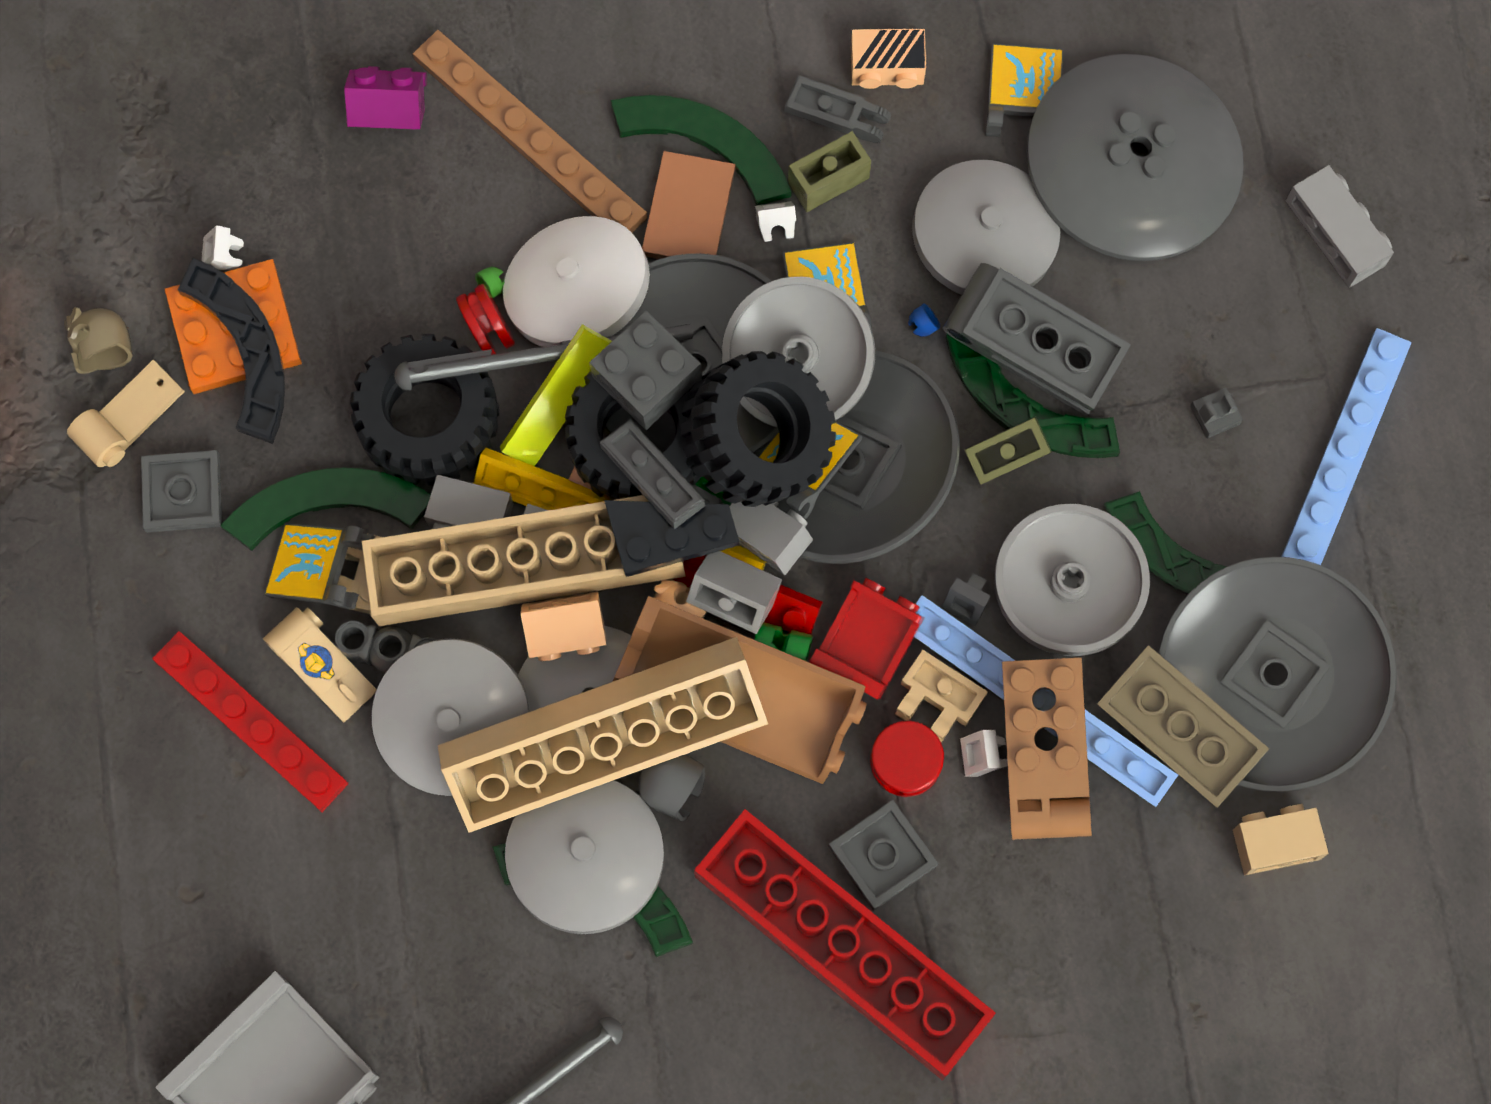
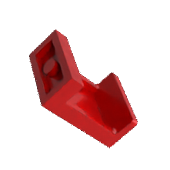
[809,577,925,699]

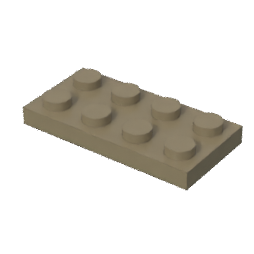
[1097,645,1269,808]

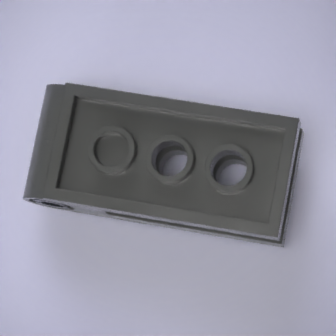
[943,263,1131,416]

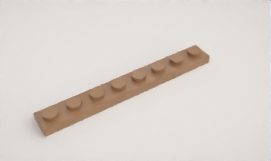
[413,30,647,233]

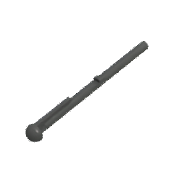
[394,324,693,391]
[502,1017,623,1104]

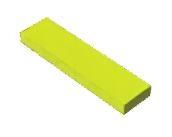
[500,324,612,466]

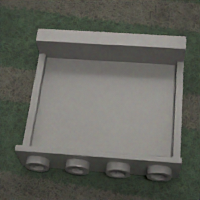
[155,971,380,1104]

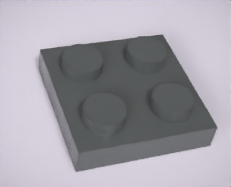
[141,450,222,533]
[828,800,939,911]

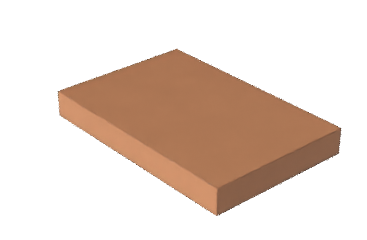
[642,151,735,259]

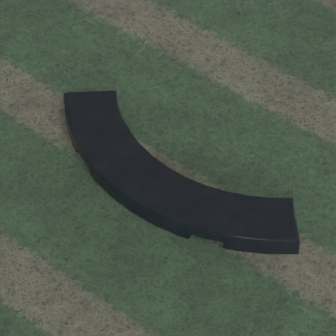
[178,258,285,444]

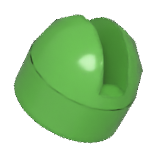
[475,266,505,298]

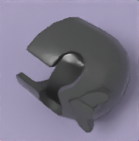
[636,754,705,821]

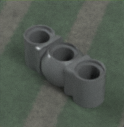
[335,621,437,673]

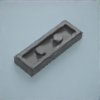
[600,419,705,529]

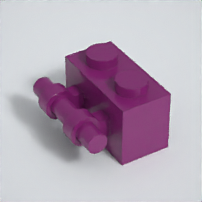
[344,66,427,130]

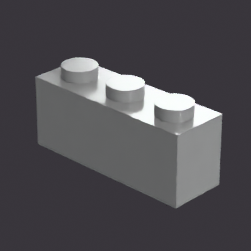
[1286,165,1394,288]

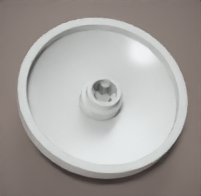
[503,216,650,347]

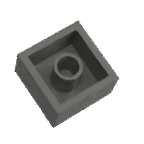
[589,310,702,430]

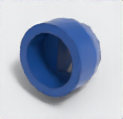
[908,303,940,337]

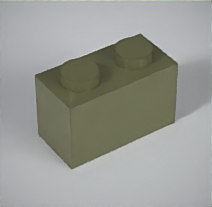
[788,131,871,213]
[965,416,1051,485]

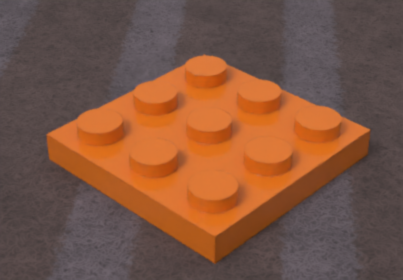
[165,259,302,394]

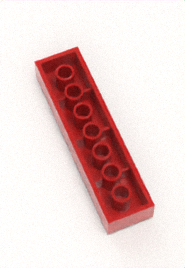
[694,809,996,1081]

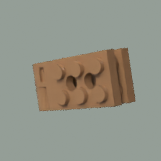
[1002,658,1092,840]

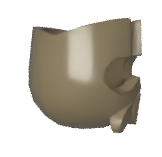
[64,307,133,374]

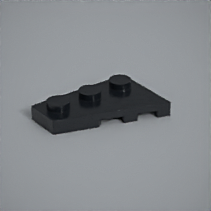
[604,500,740,577]

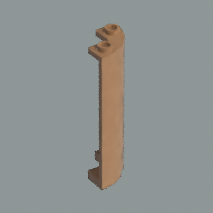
[612,596,867,784]

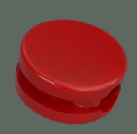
[456,284,515,355]
[870,721,944,797]

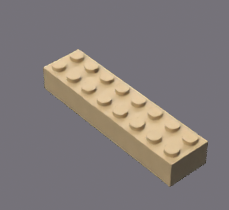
[362,495,686,626]
[438,637,768,833]

